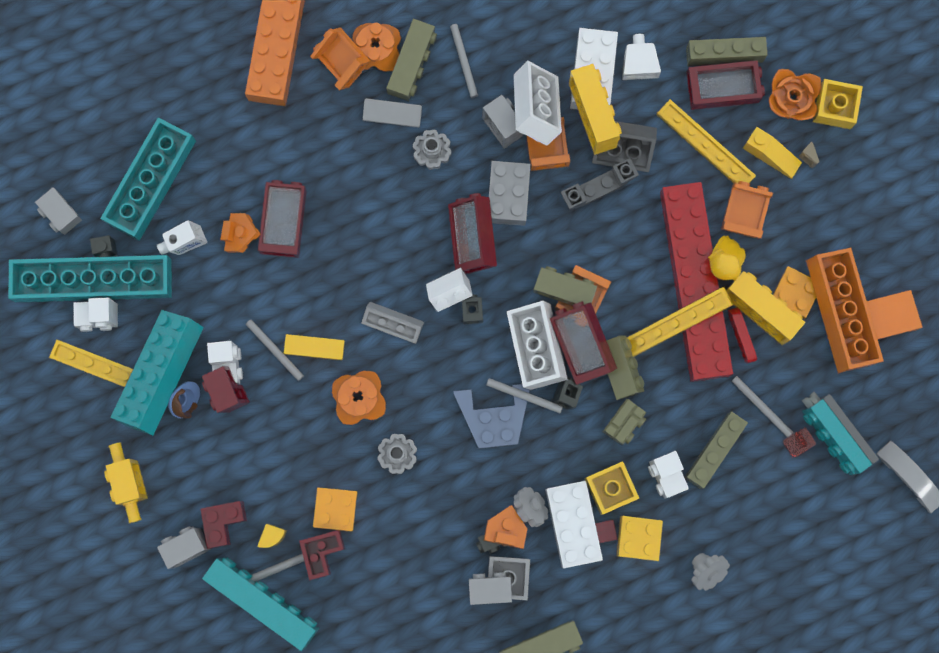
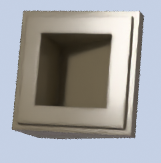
[799,141,819,168]

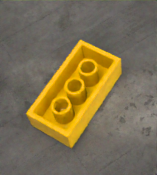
[569,64,622,155]
[726,271,805,345]

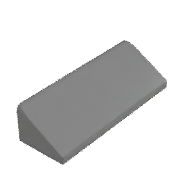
[363,99,422,128]
[361,302,424,344]

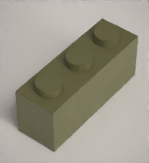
[533,266,597,305]
[606,335,644,400]

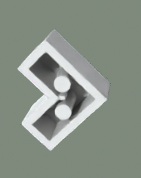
[74,298,118,332]
[207,341,243,385]
[648,451,689,499]

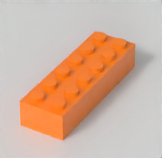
[245,0,305,106]
[806,248,884,373]

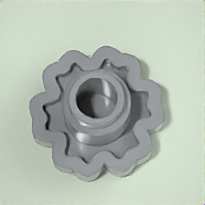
[413,130,451,170]
[378,434,417,474]
[514,487,548,527]
[691,553,730,591]

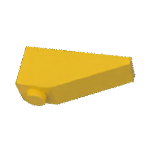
[742,127,802,179]

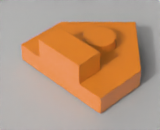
[220,213,261,253]
[483,505,527,549]

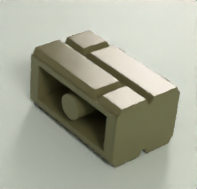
[602,399,646,446]

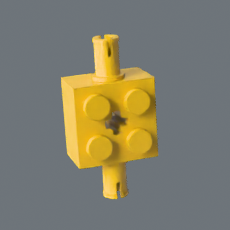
[104,443,148,523]

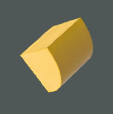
[257,524,287,548]

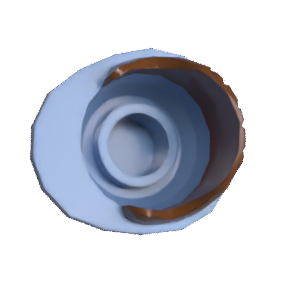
[167,381,200,418]

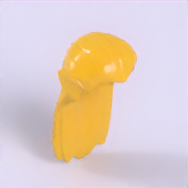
[708,236,746,281]

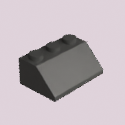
[592,121,657,172]

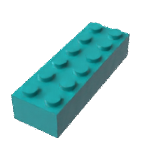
[100,117,196,241]
[110,310,204,436]
[202,557,319,651]

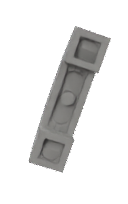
[876,441,939,513]

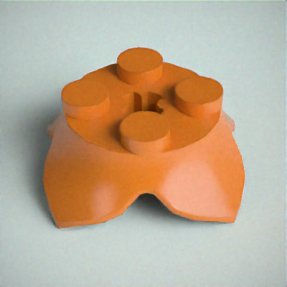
[352,23,401,72]
[769,69,821,121]
[332,371,386,425]

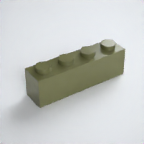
[386,19,437,101]
[686,37,767,66]
[684,411,748,489]
[499,620,583,653]

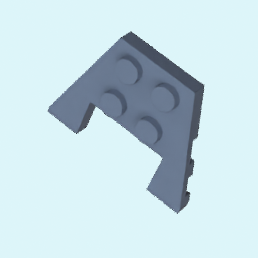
[454,384,530,449]

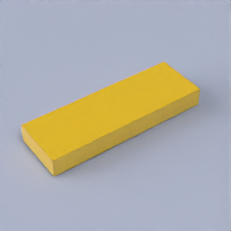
[284,334,345,360]

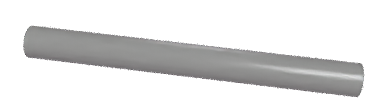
[450,24,478,98]
[246,319,304,381]
[732,376,793,438]
[487,378,563,413]
[251,554,304,582]

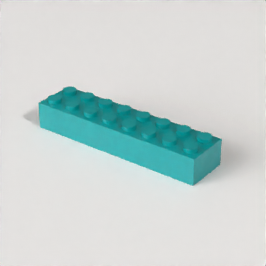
[8,255,172,302]

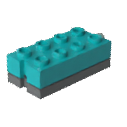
[802,392,879,475]

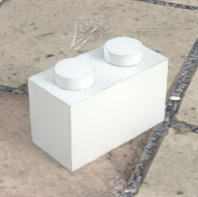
[426,268,473,312]

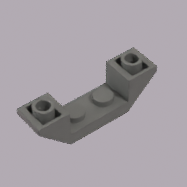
[560,158,639,210]

